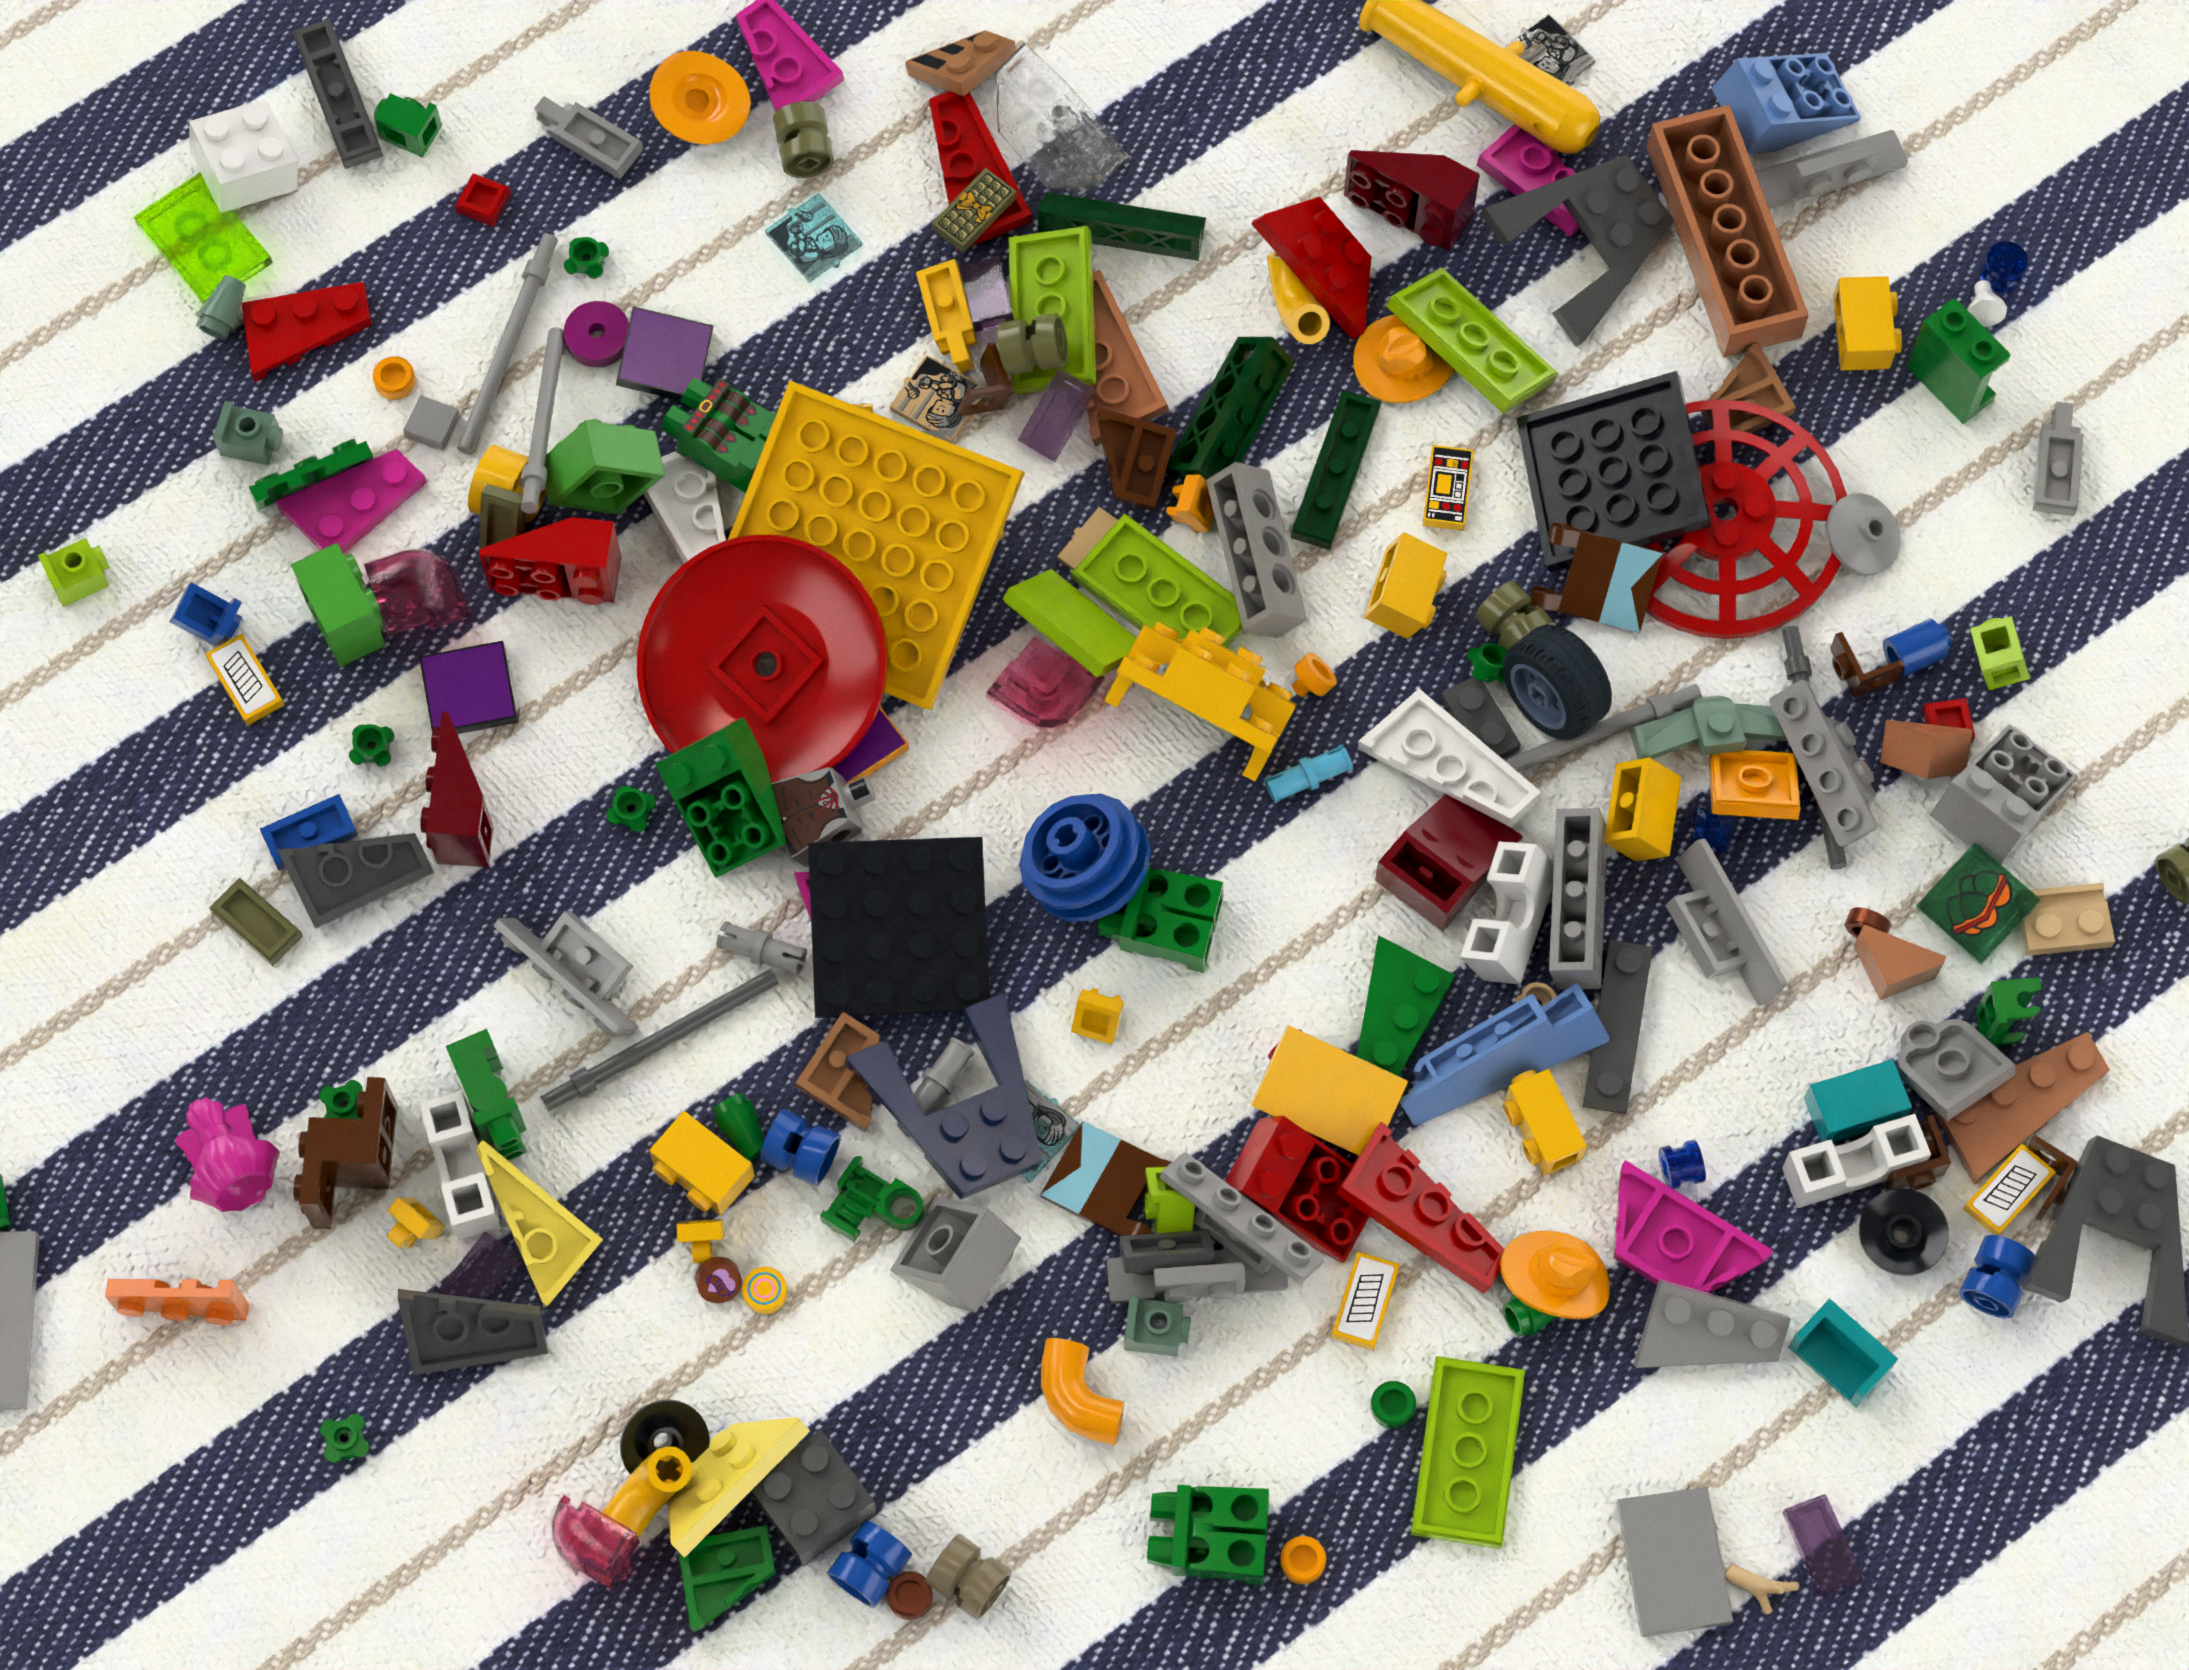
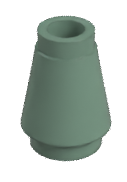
[196,275,246,340]

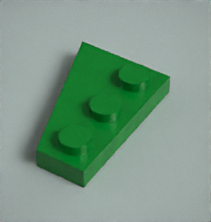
[249,439,373,511]
[1356,935,1455,1077]

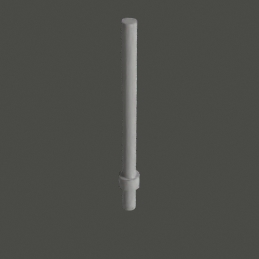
[457,233,558,455]
[520,327,564,514]
[1504,684,1702,772]

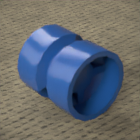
[760,1109,841,1187]
[1959,1234,2036,1319]
[827,1520,912,1608]

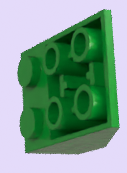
[655,717,786,878]

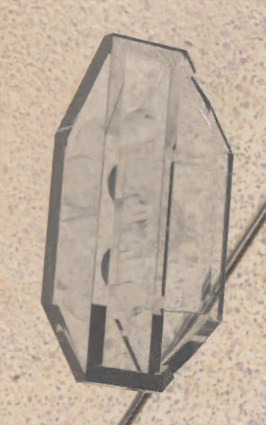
[996,43,1126,190]

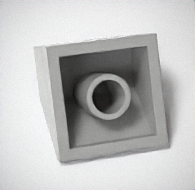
[890,1196,1021,1313]

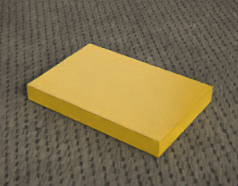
[1250,1025,1408,1156]

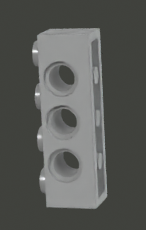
[1206,462,1307,638]
[1549,808,1607,990]

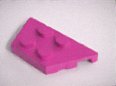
[1613,1160,1773,1293]

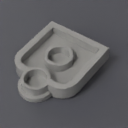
[1898,1019,2016,1121]

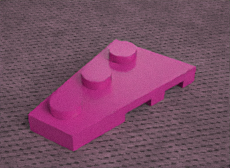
[275,449,427,554]

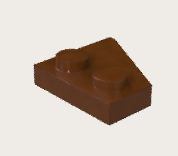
[1097,408,1177,512]

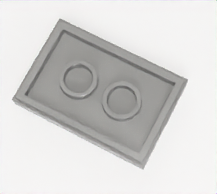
[1616,1487,1733,1637]

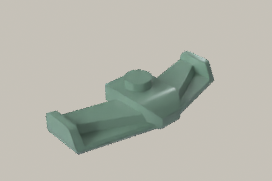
[1629,695,1788,759]

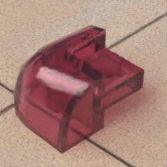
[364,548,471,636]
[986,636,1105,730]
[551,1494,640,1589]

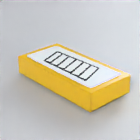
[205,634,285,726]
[1963,1143,2056,1236]
[1331,1251,1400,1351]

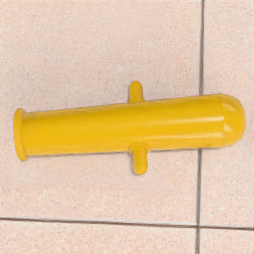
[1359,0,1601,155]

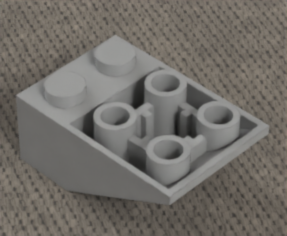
[1930,724,2078,868]

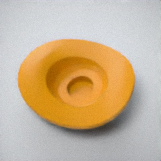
[649,51,751,145]
[1353,314,1454,403]
[1500,1231,1610,1319]

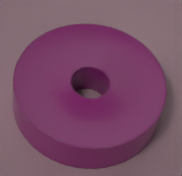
[564,301,629,367]

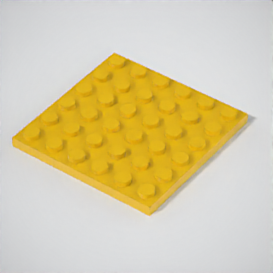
[728,380,1025,711]

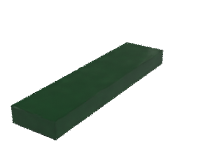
[1291,389,1382,550]

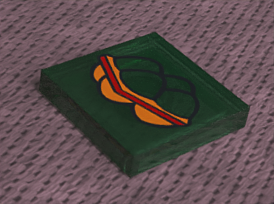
[1916,843,2041,965]

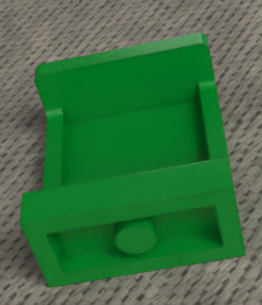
[1907,299,2010,424]

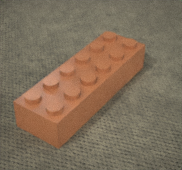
[1646,105,1809,358]

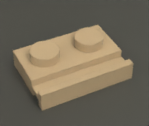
[2015,883,2115,956]

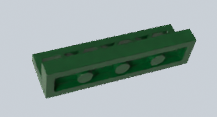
[1038,192,1206,261]
[1166,337,1295,480]

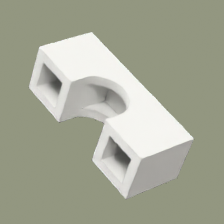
[1460,841,1554,985]
[419,1090,502,1241]
[1782,1114,1931,1208]

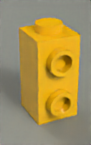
[1503,1069,1587,1176]

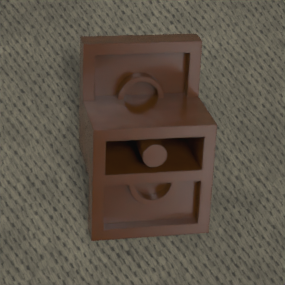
[293,1077,398,1229]

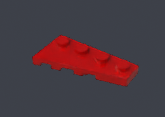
[929,91,1032,252]
[1336,1121,1504,1294]

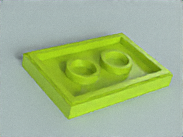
[1002,569,1137,677]

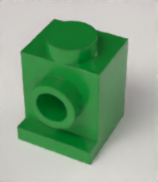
[374,93,442,158]

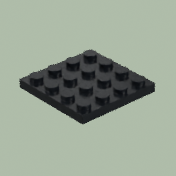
[1516,371,1712,572]
[808,837,990,1018]

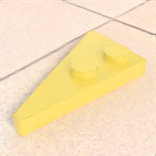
[476,1140,603,1306]

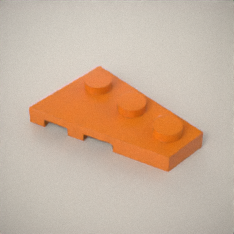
[105,1279,249,1325]

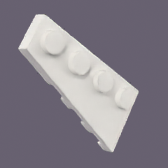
[1358,689,1541,827]

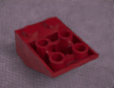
[1344,150,1480,251]
[420,712,494,867]
[1375,794,1523,932]

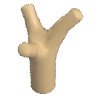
[1725,1563,1799,1615]

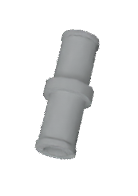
[716,921,807,975]
[914,1037,975,1116]

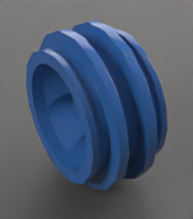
[1019,793,1151,922]

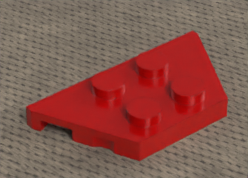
[1251,196,1372,340]

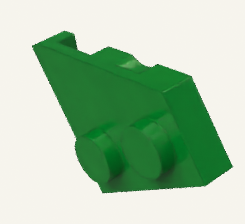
[678,1525,776,1632]

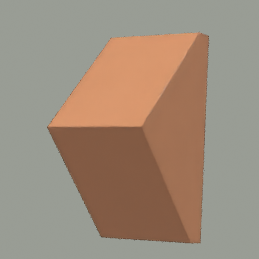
[1880,719,1973,779]
[1854,924,1946,1000]

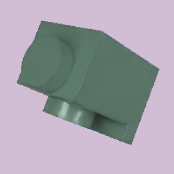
[213,401,283,466]
[1124,1295,1191,1357]

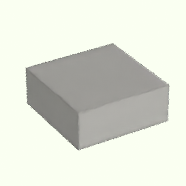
[403,395,460,451]

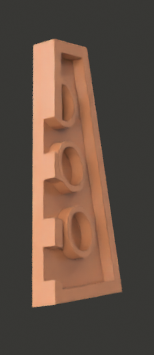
[1083,269,1170,446]
[1931,1032,2110,1184]

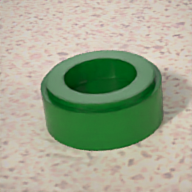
[1370,1381,1416,1429]

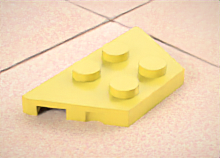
[668,1417,810,1558]

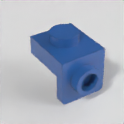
[169,582,242,646]

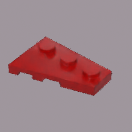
[242,282,372,382]

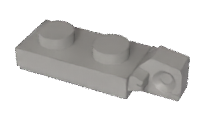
[534,96,643,179]
[2032,402,2084,516]

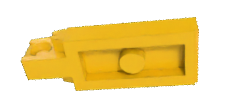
[916,259,978,374]

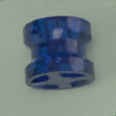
[1981,241,2028,293]
[1691,806,1732,853]
[1658,1139,1706,1189]

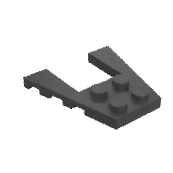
[1479,154,1674,347]
[2021,1135,2189,1347]

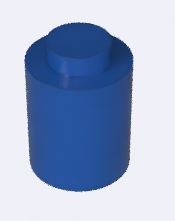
[1883,618,1952,678]

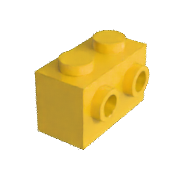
[1833,276,1902,371]
[1364,532,1448,639]
[1604,757,1682,862]
[649,1111,755,1216]

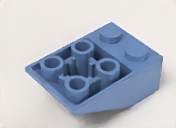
[1711,53,1861,154]

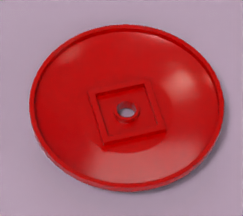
[637,535,888,783]

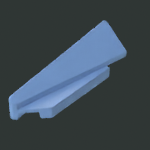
[1399,982,1610,1125]

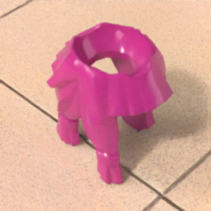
[176,1097,280,1212]

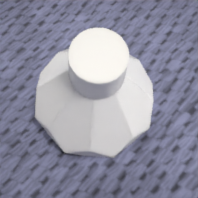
[1967,280,2007,327]

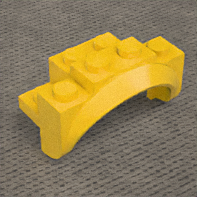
[1104,621,1297,782]

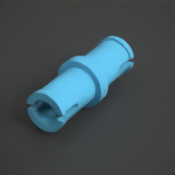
[1264,744,1353,803]

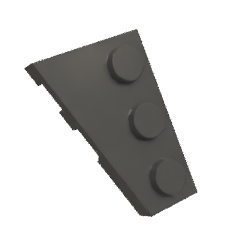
[277,833,434,929]
[397,1289,548,1375]

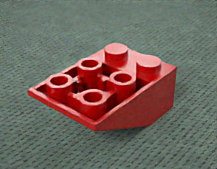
[479,517,622,605]
[1225,1115,1369,1263]

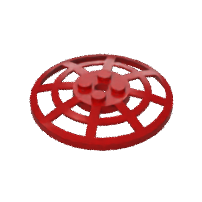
[1645,399,1847,639]

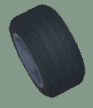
[1503,624,1612,740]

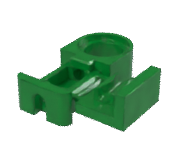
[820,1156,924,1243]

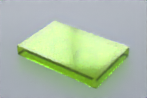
[133,172,273,305]

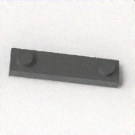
[292,18,383,169]
[1582,939,1653,1115]

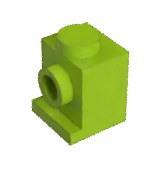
[38,538,110,607]
[1970,616,2030,690]
[1145,1167,1195,1233]

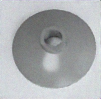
[1826,493,1900,576]

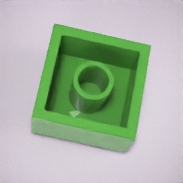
[544,419,665,514]
[290,543,387,667]

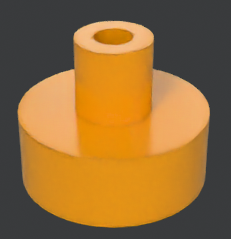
[1292,653,1337,697]

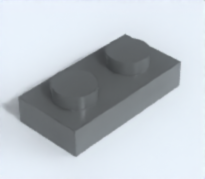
[1440,677,1521,759]
[1120,1230,1215,1275]

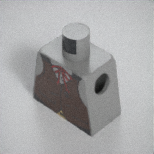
[771,768,876,868]

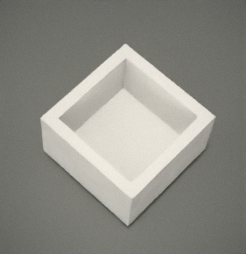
[189,99,298,213]

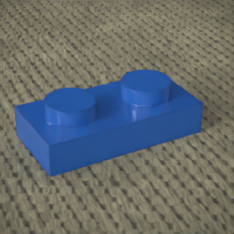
[260,794,358,871]

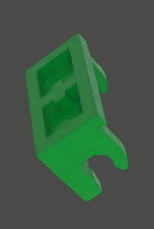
[1975,977,2042,1046]

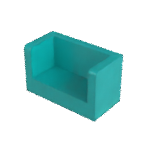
[1804,1059,1912,1143]
[1788,1298,1898,1408]

